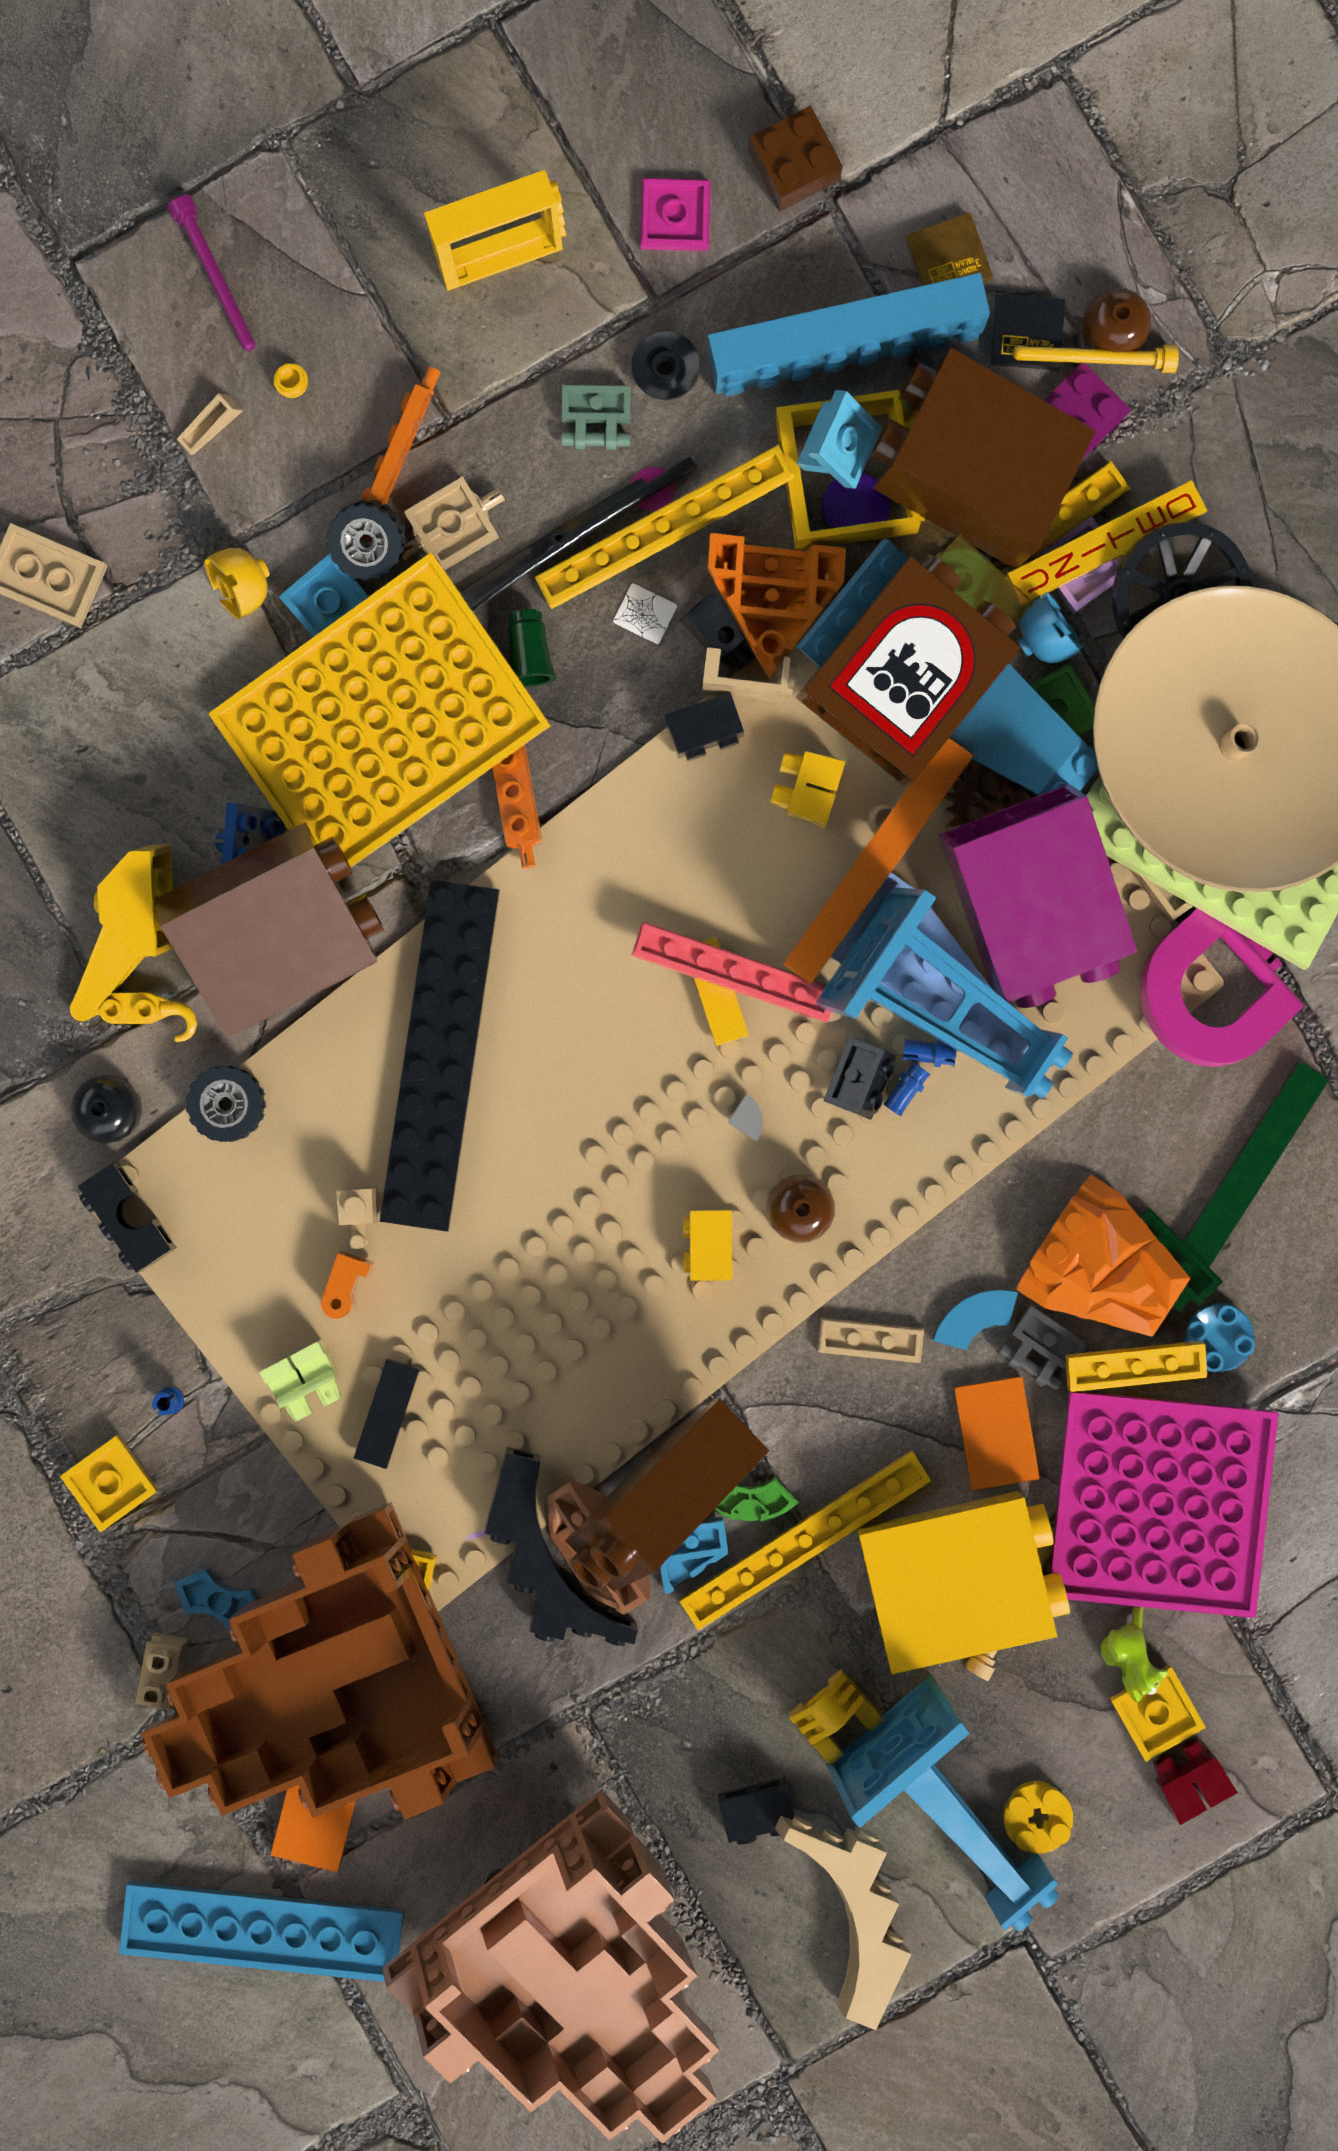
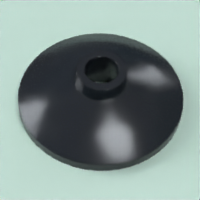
[631,331,700,400]

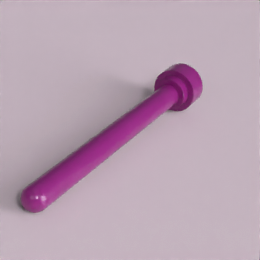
[167,195,255,352]

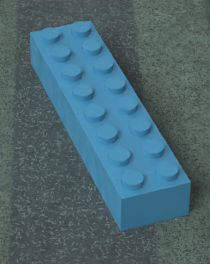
[707,273,990,396]

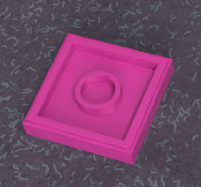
[640,178,711,252]

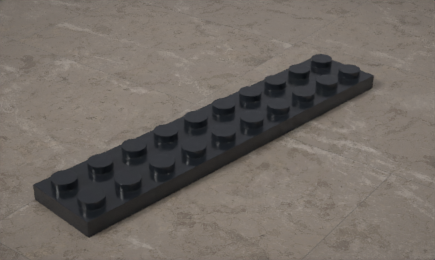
[379,879,500,1232]

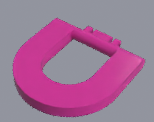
[1140,907,1304,1067]

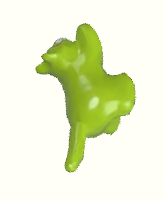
[1101,1606,1168,1703]

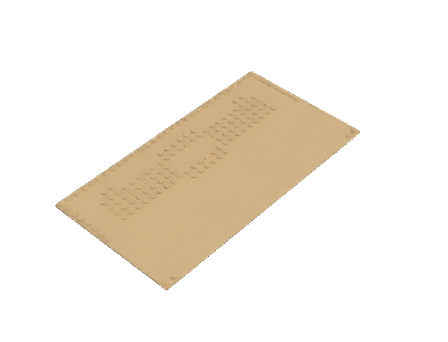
[80,588,1224,1611]

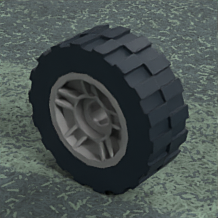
[327,499,407,581]
[186,1066,266,1142]

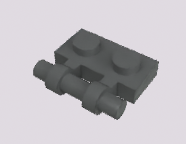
[997,1305,1089,1392]

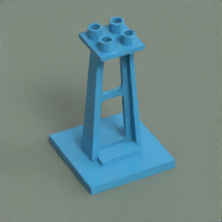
[815,887,1073,1099]
[826,1674,1059,1931]

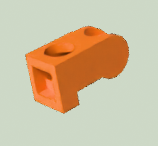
[321,1251,374,1319]

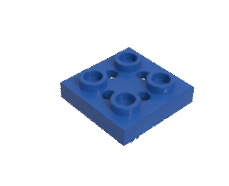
[215,803,284,865]

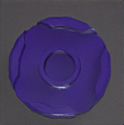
[821,473,890,543]

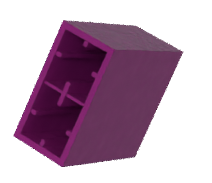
[938,784,1138,1008]

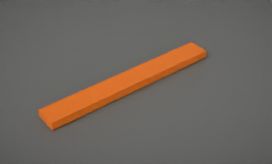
[783,738,974,985]

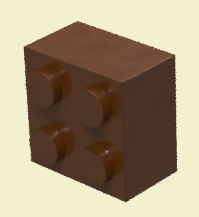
[748,105,843,212]

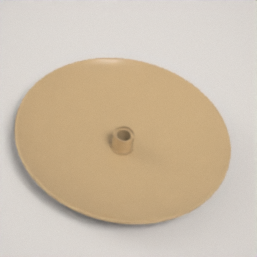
[1093,586,1338,893]

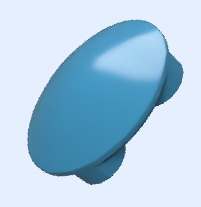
[1185,1303,1255,1372]

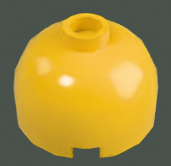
[204,548,269,619]

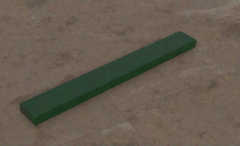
[1172,1061,1329,1312]

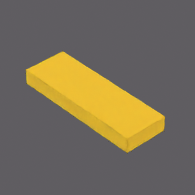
[693,937,749,1046]

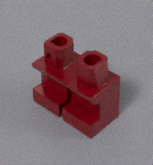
[1153,1738,1238,1825]

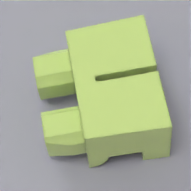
[259,1339,342,1422]

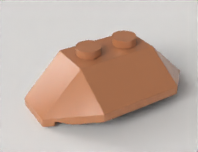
[546,1480,651,1615]

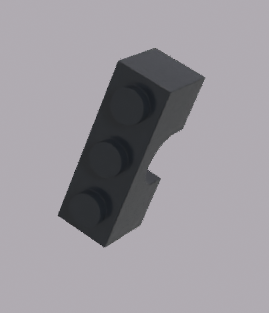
[78,1162,177,1273]

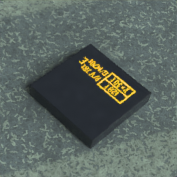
[990,294,1065,371]

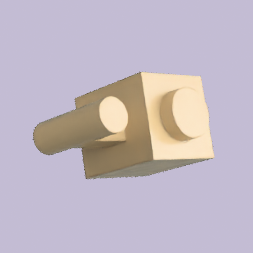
[337,1188,378,1249]

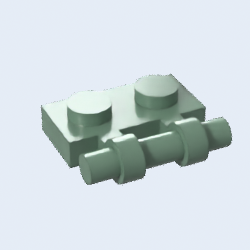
[562,385,631,450]

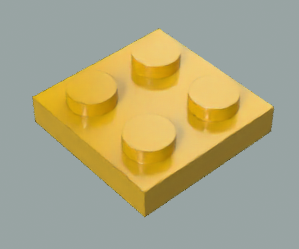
[60,1434,159,1532]
[1109,1664,1206,1762]

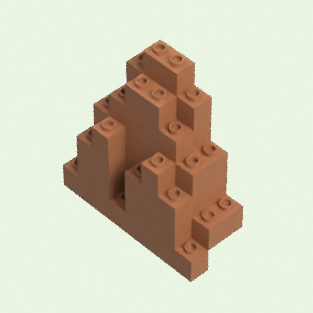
[382,1789,720,2144]

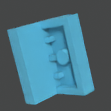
[797,390,882,489]

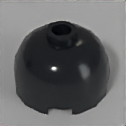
[70,1075,142,1144]

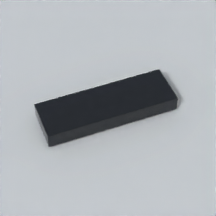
[354,1358,420,1469]

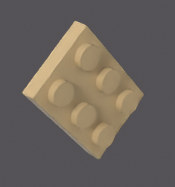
[0,523,108,629]

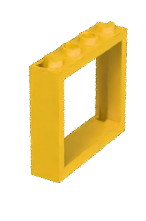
[424,170,566,291]
[775,390,925,550]

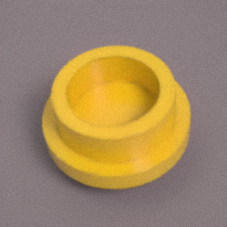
[273,363,308,398]

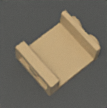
[702,647,797,703]

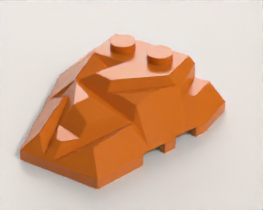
[1016,1174,1190,1337]

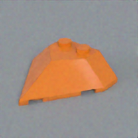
[707,533,846,679]

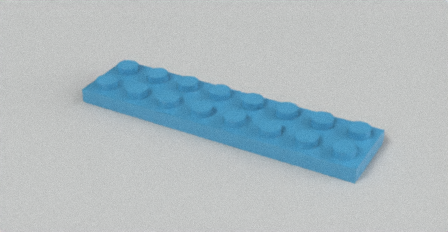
[119,1881,404,1982]

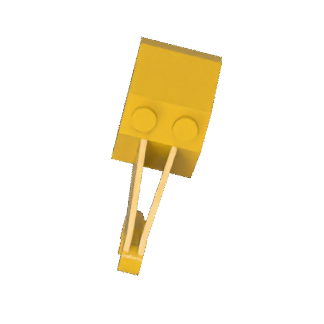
[70,844,197,1042]

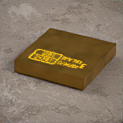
[905,212,993,286]

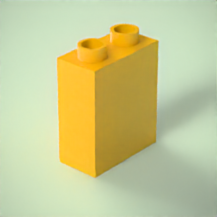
[857,1491,1070,1674]

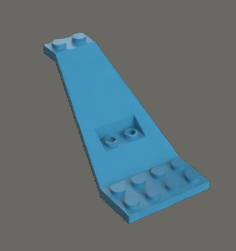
[796,539,1098,796]

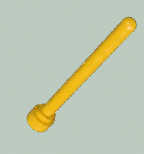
[1012,345,1179,373]

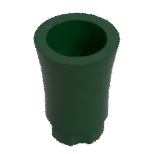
[508,609,557,687]

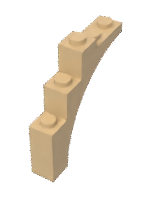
[775,1816,911,2030]

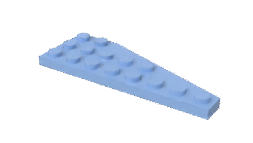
[831,873,1051,1081]

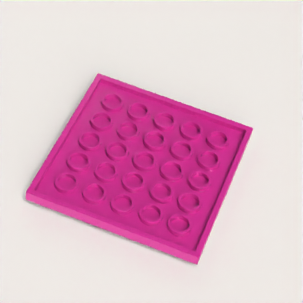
[1049,1391,1279,1618]

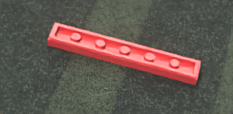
[631,922,831,1023]

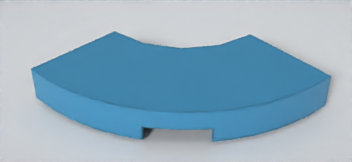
[932,1289,1018,1350]

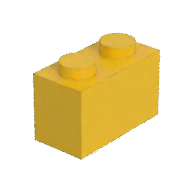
[683,1209,732,1281]

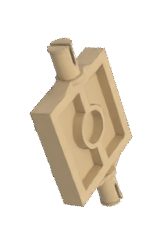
[402,476,505,570]

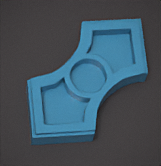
[174,1568,257,1632]

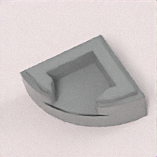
[728,1093,762,1141]

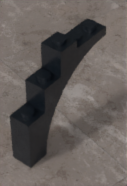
[484,1447,638,1646]

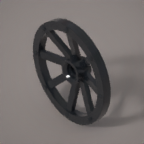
[1112,522,1253,639]

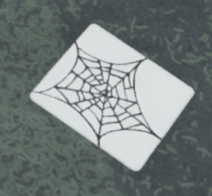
[613,583,677,644]

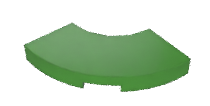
[713,1476,799,1521]

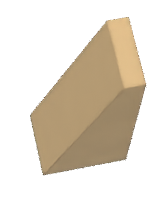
[177,393,243,455]

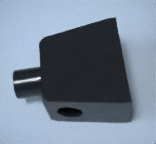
[680,593,754,670]

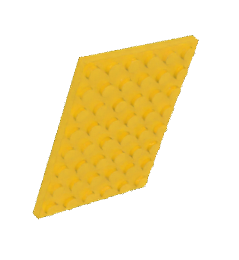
[208,552,552,868]

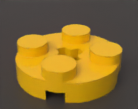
[1002,1781,1073,1854]

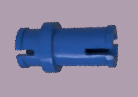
[903,1039,957,1068]
[883,1062,930,1116]
[152,1386,184,1415]

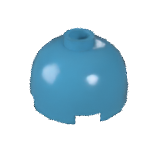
[1018,592,1083,663]

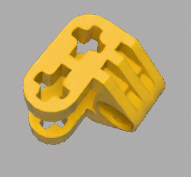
[788,1668,884,1765]

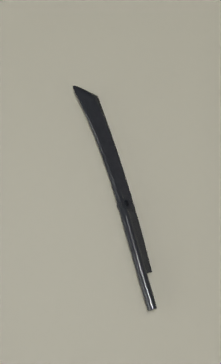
[460,457,696,612]

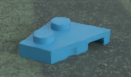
[660,1516,728,1594]

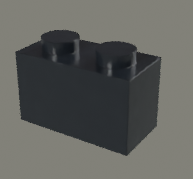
[665,692,744,761]
[718,1777,794,1845]

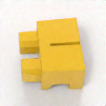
[770,751,846,828]

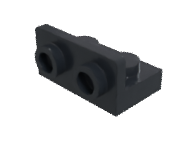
[824,1037,896,1120]

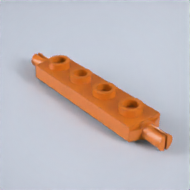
[360,366,441,543]
[493,744,542,869]

